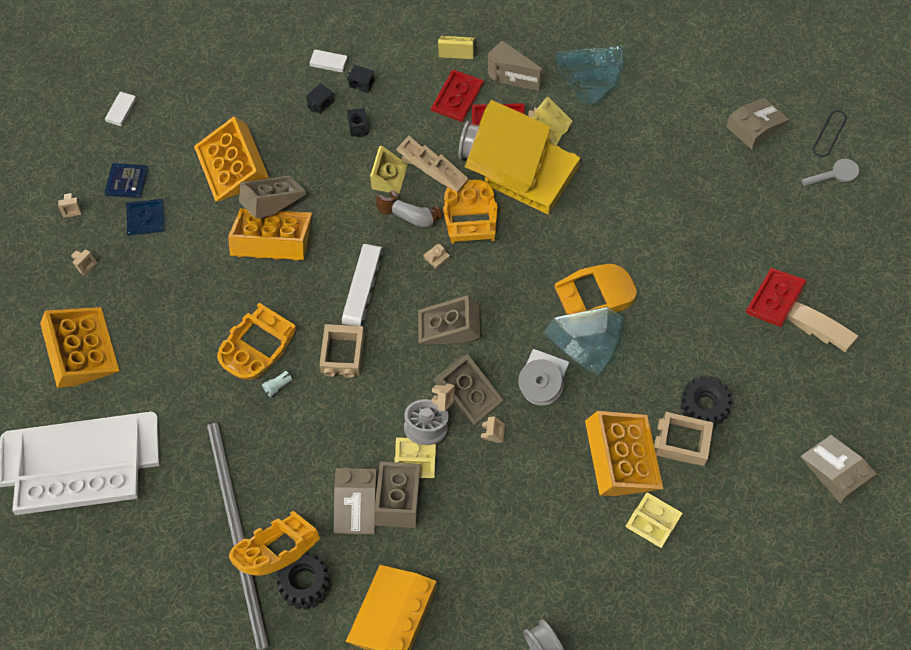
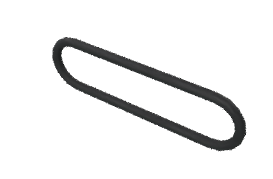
[813,110,847,157]

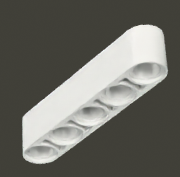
[342,244,383,326]

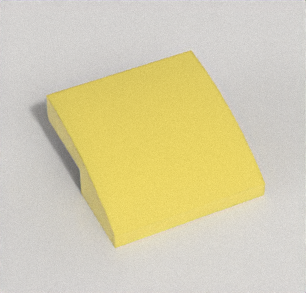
[531,97,572,146]
[395,438,436,478]
[625,492,683,548]

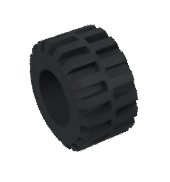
[276,552,331,610]

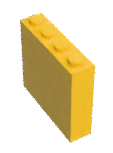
[465,100,551,193]
[485,143,580,215]

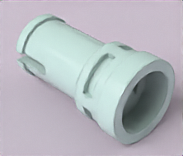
[262,371,292,397]

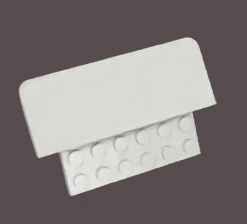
[0,412,160,515]

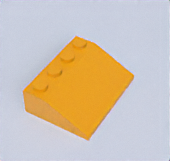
[194,116,269,202]
[228,208,312,261]
[40,307,119,388]
[585,411,663,496]
[346,565,437,650]

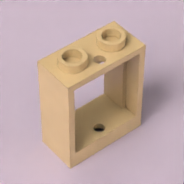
[319,324,365,378]
[654,412,713,466]

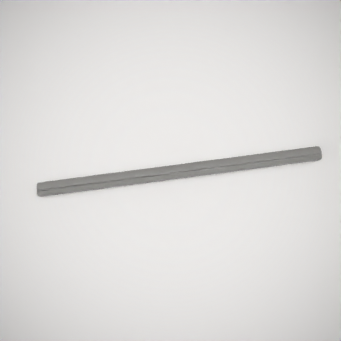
[207,423,269,650]

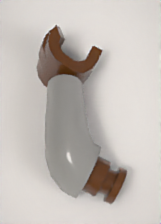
[376,190,442,228]

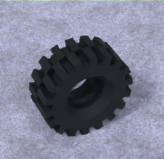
[681,376,733,427]

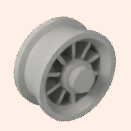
[458,120,479,160]
[519,359,564,406]
[404,399,448,445]
[523,619,564,650]

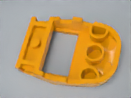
[443,180,497,244]
[555,264,637,325]
[217,303,296,380]
[229,511,320,575]

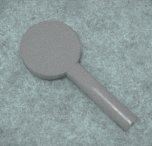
[801,159,859,186]

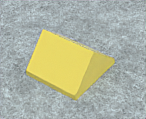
[438,36,475,59]
[370,145,408,194]

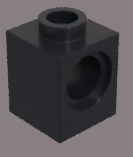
[347,65,375,93]
[306,83,335,114]
[347,108,368,137]

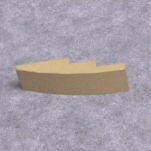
[396,136,468,192]
[787,302,858,352]

